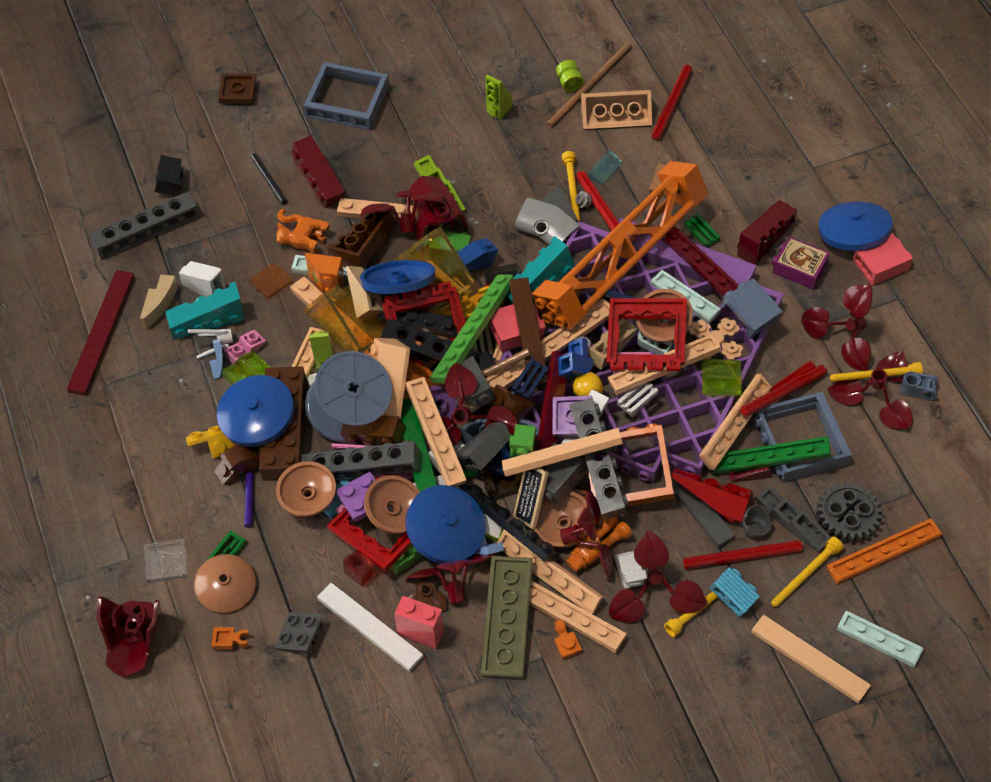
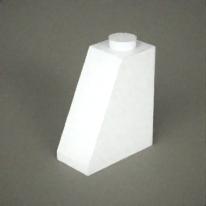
[179,261,226,297]

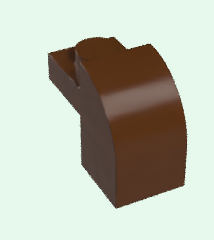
[489,385,536,422]
[214,445,260,485]

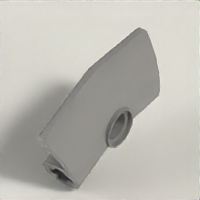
[515,198,580,245]

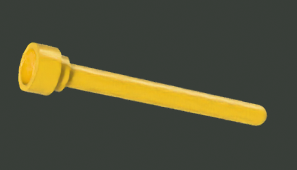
[562,151,581,223]
[830,362,923,382]
[771,536,844,607]
[664,592,718,637]

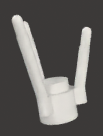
[188,329,233,359]

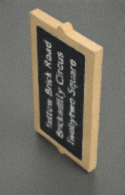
[513,467,549,529]

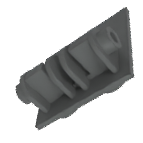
[274,612,323,657]

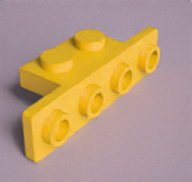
[186,426,237,459]

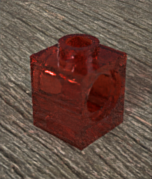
[343,550,376,587]

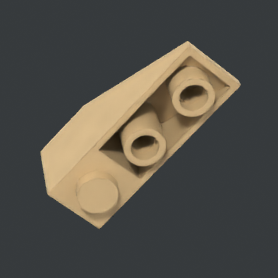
[346,266,383,319]

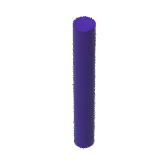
[244,473,254,528]

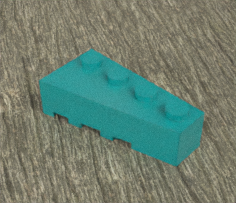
[504,236,575,305]
[165,282,245,339]

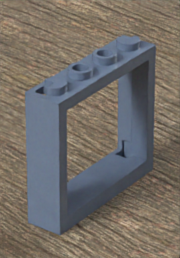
[304,62,389,130]
[753,392,852,483]

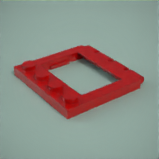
[382,281,473,365]
[606,298,687,371]
[327,475,412,572]

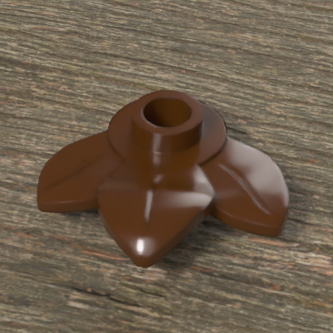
[408,580,447,611]

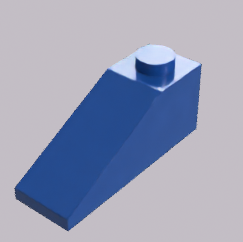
[440,238,498,277]

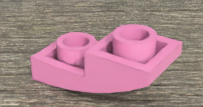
[223,329,266,366]

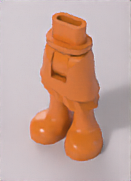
[565,516,633,572]

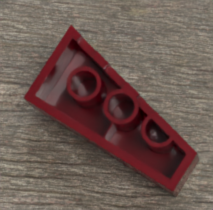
[291,135,345,208]
[737,200,797,265]

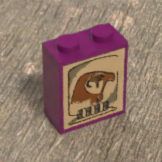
[771,237,830,290]

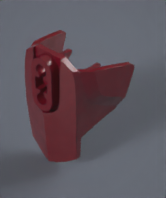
[409,176,469,246]
[96,596,161,678]

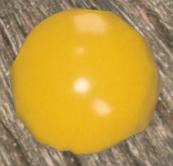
[572,372,604,396]

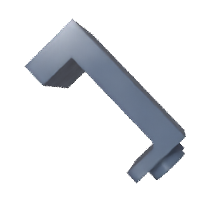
[722,278,783,339]

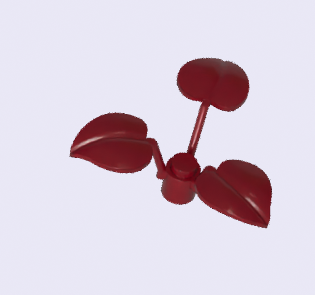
[361,190,443,232]
[801,284,873,371]
[828,351,912,429]
[427,363,518,448]
[560,490,613,581]
[609,530,707,622]
[405,554,496,603]

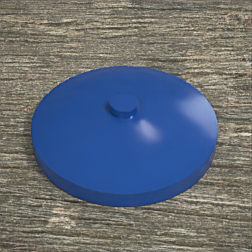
[819,201,893,251]
[360,260,436,294]
[217,375,295,447]
[405,485,486,564]

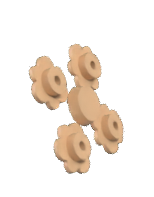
[689,318,743,362]

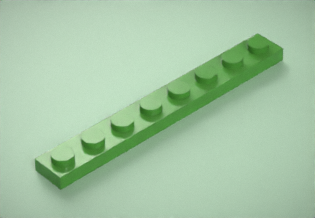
[430,274,514,384]

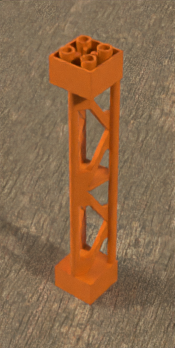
[532,161,708,329]

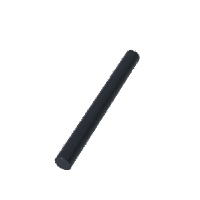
[250,153,287,205]

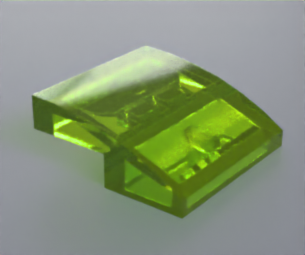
[222,350,271,385]
[702,359,741,396]

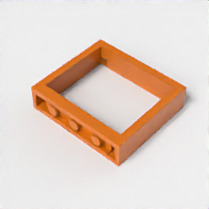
[588,424,675,507]

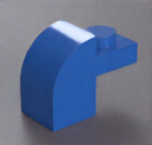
[558,338,594,378]

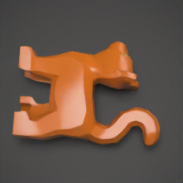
[276,209,330,254]

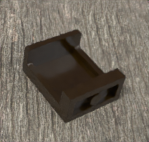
[478,461,523,500]

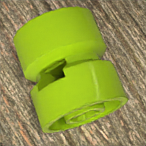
[556,60,584,92]

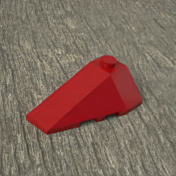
[671,469,752,522]

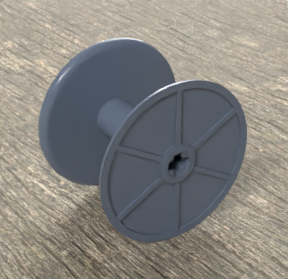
[305,351,392,443]

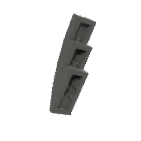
[754,485,831,552]

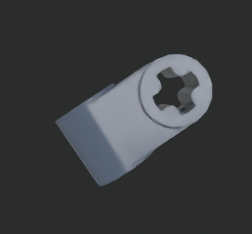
[900,372,939,401]

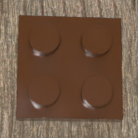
[218,74,257,104]

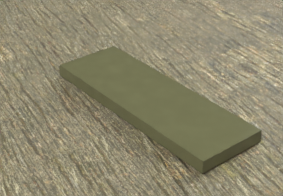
[481,556,533,679]

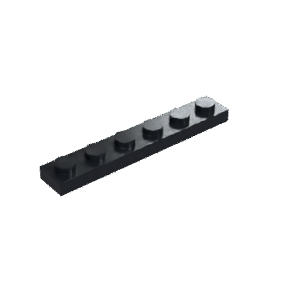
[380,302,493,346]
[461,485,559,562]

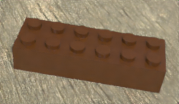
[259,366,307,481]

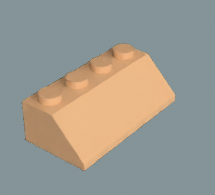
[580,90,652,129]
[371,338,410,418]

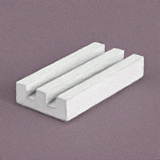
[617,383,658,416]

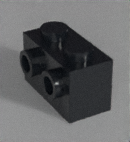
[154,155,184,196]

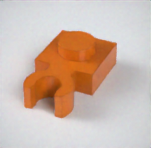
[211,627,249,650]

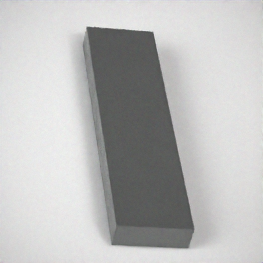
[673,482,735,548]

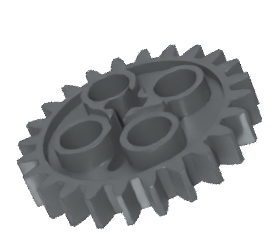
[816,481,883,543]

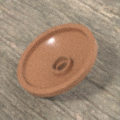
[636,289,693,342]
[276,461,336,517]
[364,475,420,534]
[534,491,587,548]
[194,554,256,614]

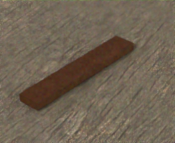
[509,277,548,387]

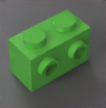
[509,424,536,458]

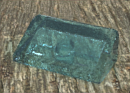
[587,150,622,185]

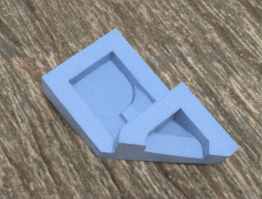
[210,339,222,379]
[475,537,504,555]

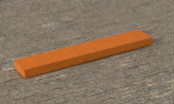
[826,518,942,585]

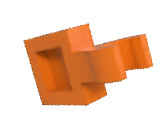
[554,619,582,660]

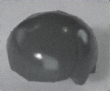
[742,505,773,538]

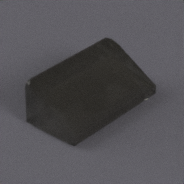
[482,263,522,284]

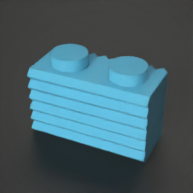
[709,567,760,617]

